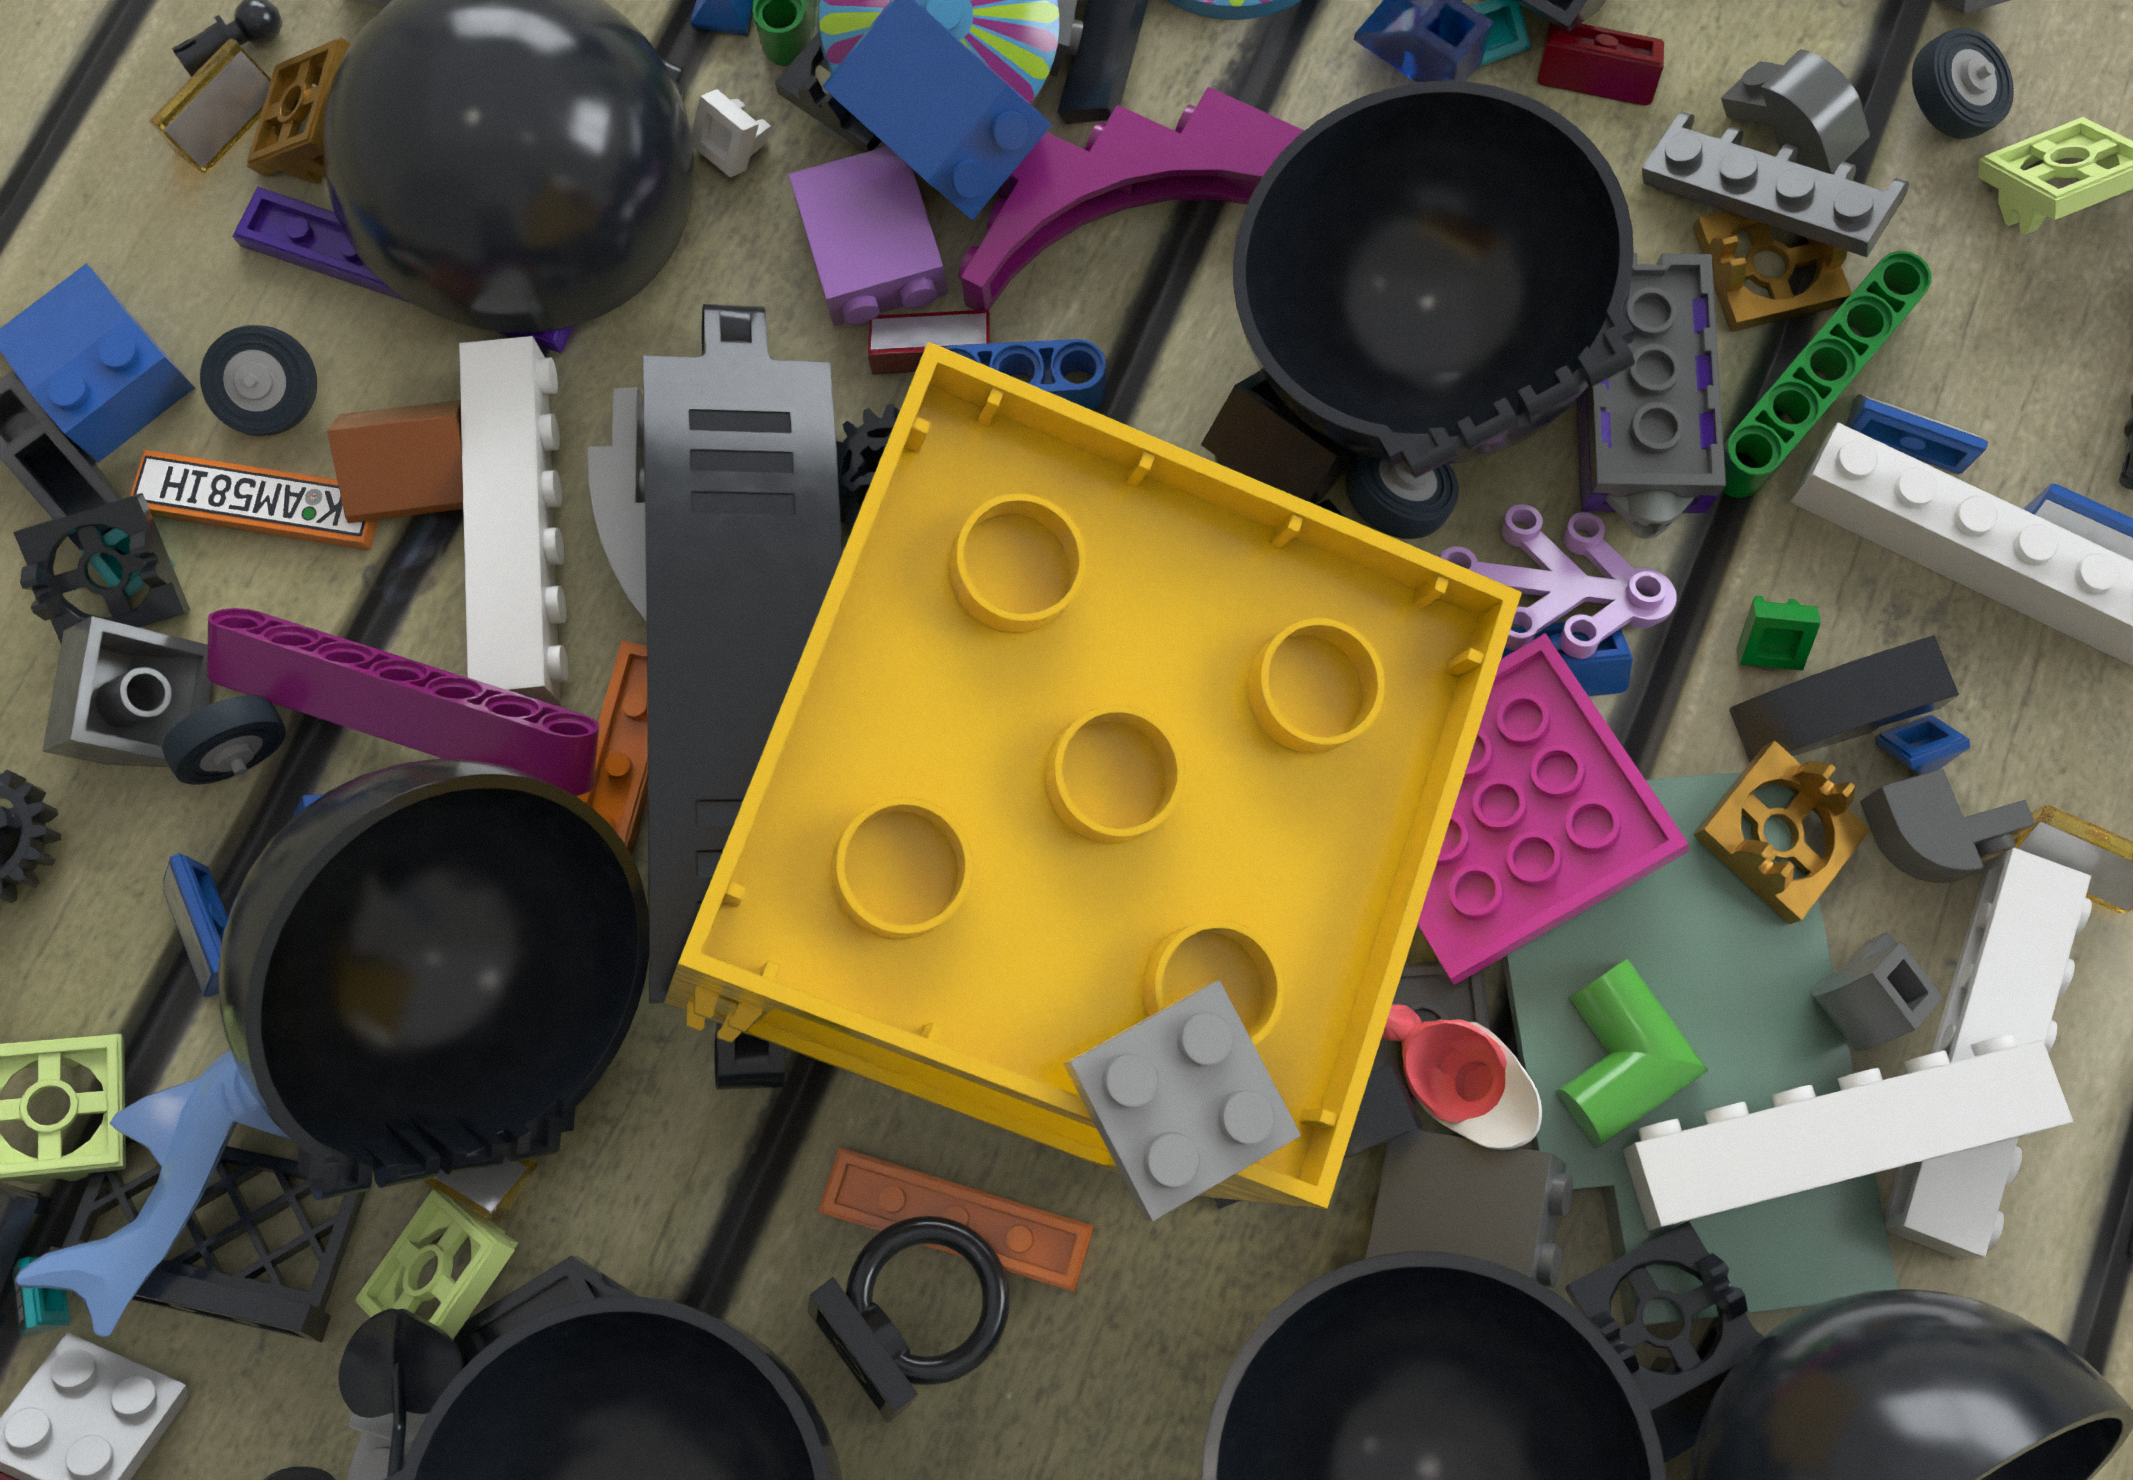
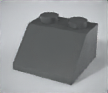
[42,616,212,768]

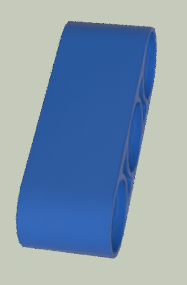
[945,339,1106,411]

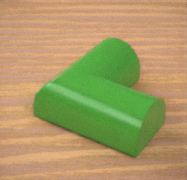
[1555,958,1708,1148]

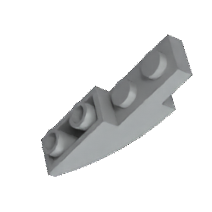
[587,387,646,623]

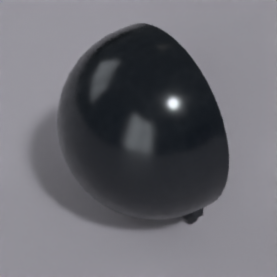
[322,0,694,333]
[1233,81,1635,479]
[218,759,650,1200]
[1202,1251,1667,1480]
[1688,1289,2133,1480]
[384,1296,842,1480]

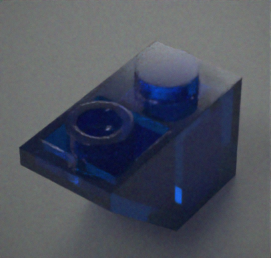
[1354,0,1494,83]

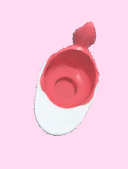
[1382,1004,1542,1150]

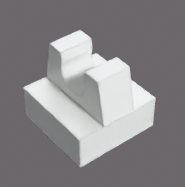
[691,89,771,178]

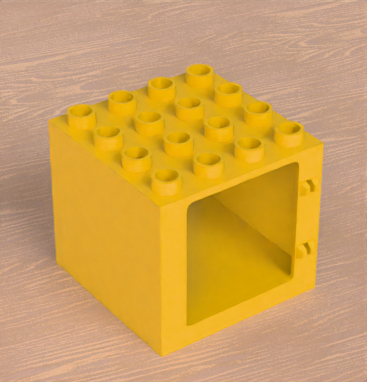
[664,341,1522,1209]

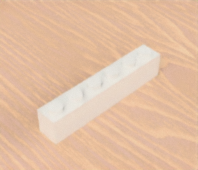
[459,336,569,704]
[1790,423,2133,666]
[1884,847,2092,1259]
[1622,1034,2074,1231]

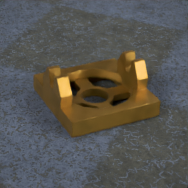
[247,37,351,184]
[1693,211,1852,332]
[1693,741,1870,925]

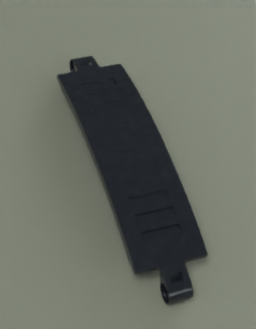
[642,304,842,1090]

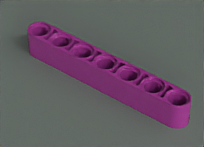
[207,608,599,796]

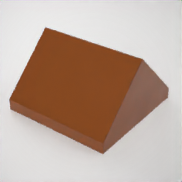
[327,400,463,523]

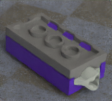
[1576,253,1726,539]

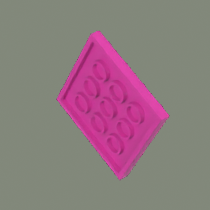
[1417,633,1689,985]

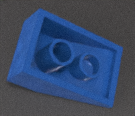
[823,0,1052,220]
[0,263,195,463]

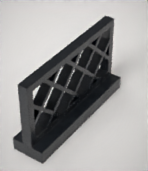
[48,1135,366,1343]

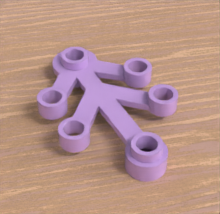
[1436,504,1677,659]

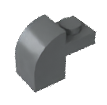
[1721,49,1870,174]
[1860,769,2035,883]
[1811,931,1943,1051]

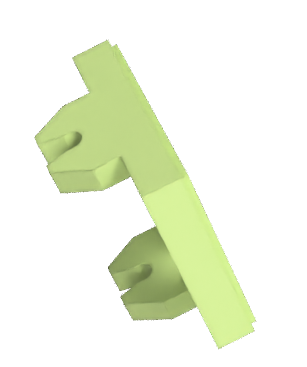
[1978,117,2133,235]
[0,1034,126,1184]
[355,1185,518,1340]

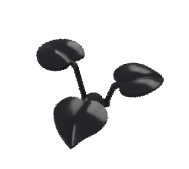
[263,1308,463,1480]

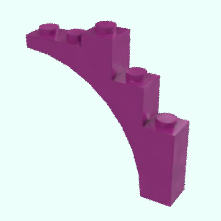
[958,87,1305,310]

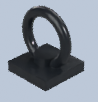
[807,1216,1010,1423]

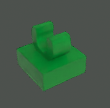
[1737,596,1821,671]

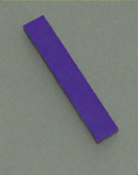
[232,186,573,353]

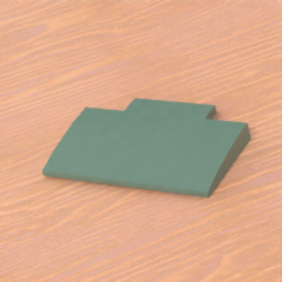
[1502,772,1898,1326]

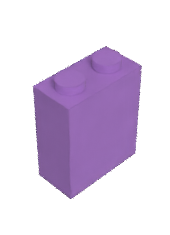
[789,146,948,326]

